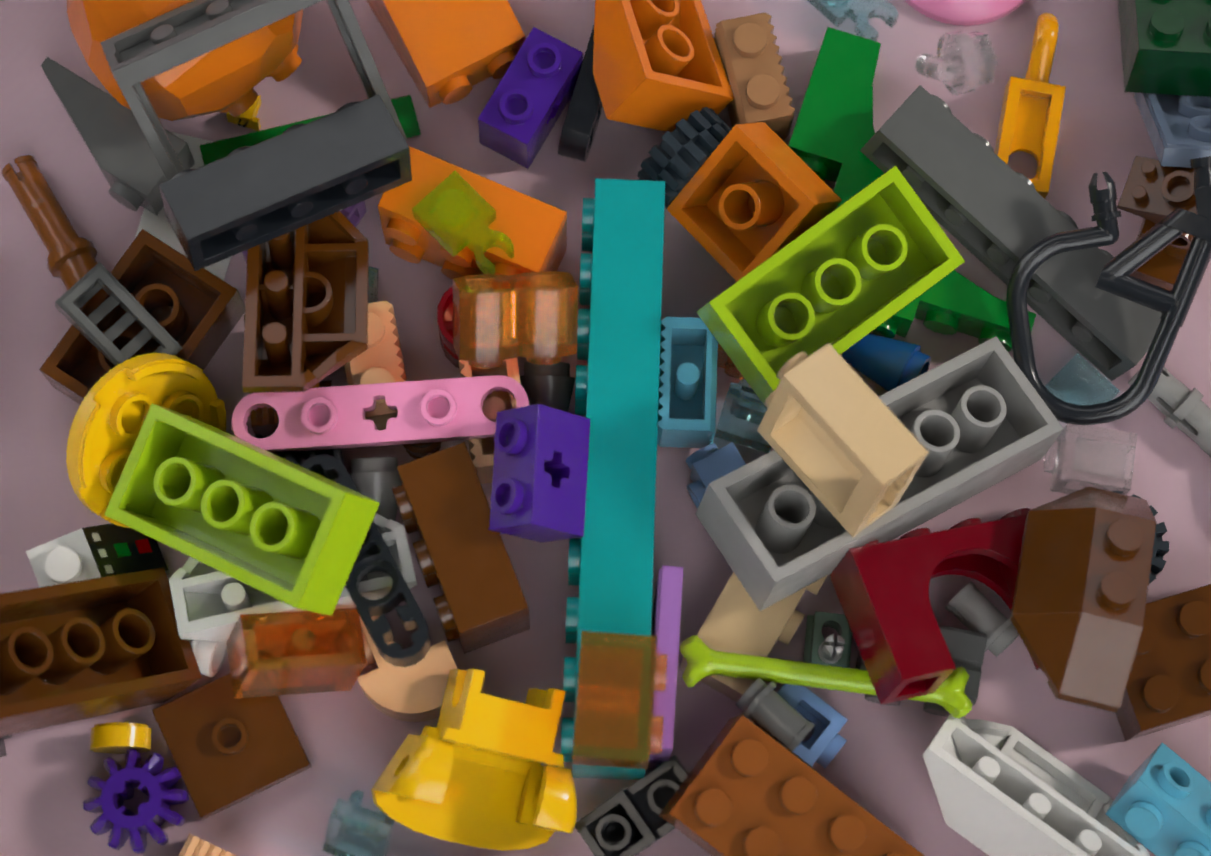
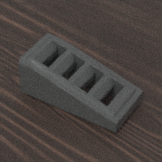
[55,262,182,366]

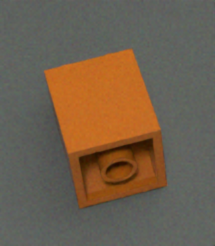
[367,0,526,109]

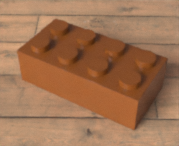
[659,715,924,856]

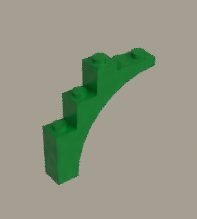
[788,27,1036,352]

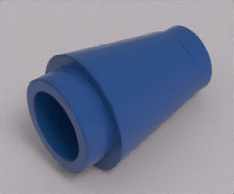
[842,333,931,391]

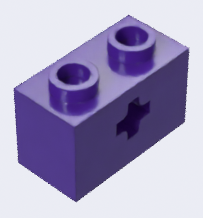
[478,27,583,169]
[489,404,590,543]

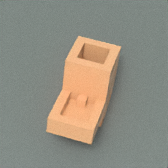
[352,613,457,722]

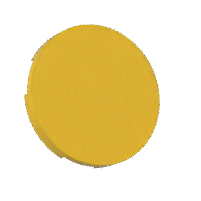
[66,353,226,528]

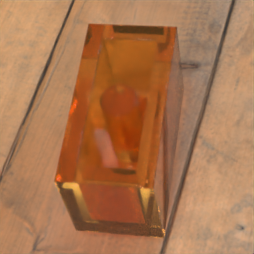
[226,608,367,698]
[573,631,668,769]

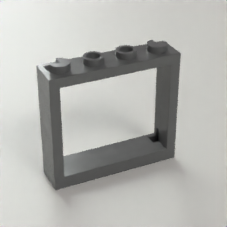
[100,0,407,181]

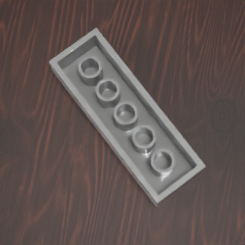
[695,336,1064,611]

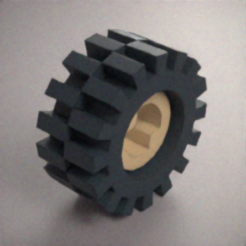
[637,107,731,209]

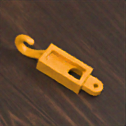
[994,13,1066,199]

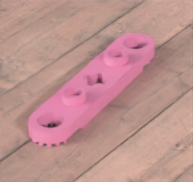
[231,375,530,452]

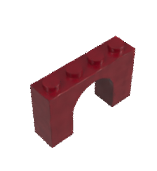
[829,508,1040,705]

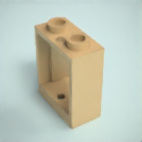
[757,343,929,537]

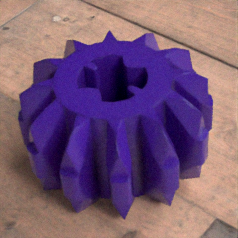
[83,749,189,854]

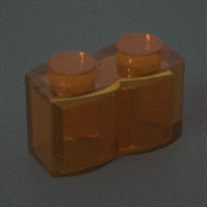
[453,271,578,369]

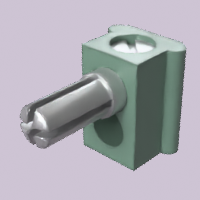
[803,611,852,668]

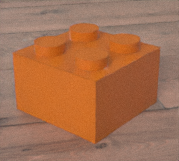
[666,122,842,282]

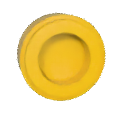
[90,722,151,754]

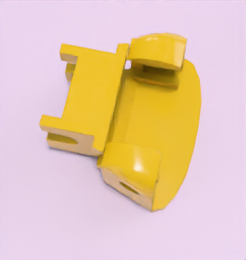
[371,669,577,851]

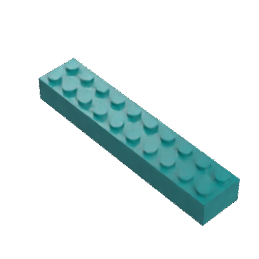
[561,178,665,780]

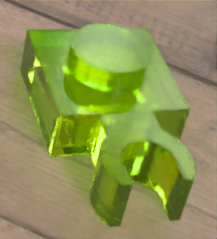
[412,171,514,276]

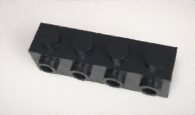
[158,94,412,271]

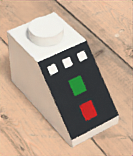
[26,523,170,587]

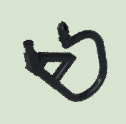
[1006,156,1211,426]

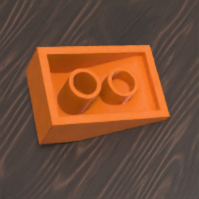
[593,0,734,133]

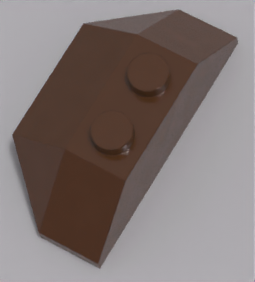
[242,211,369,393]
[1010,486,1156,713]

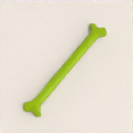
[680,635,972,719]

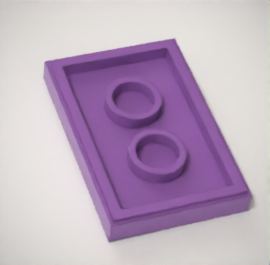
[647,566,683,764]

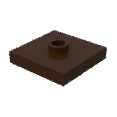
[152,658,312,820]

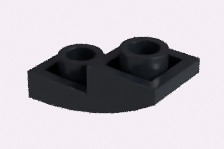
[575,755,689,856]

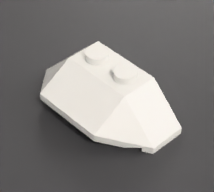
[169,513,417,643]
[922,714,1151,856]

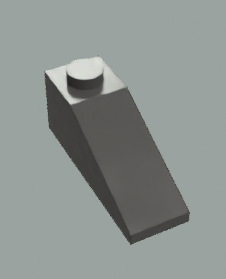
[41,57,195,216]

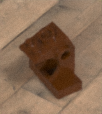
[1117,156,1197,291]

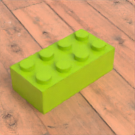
[696,166,965,406]
[104,403,380,616]

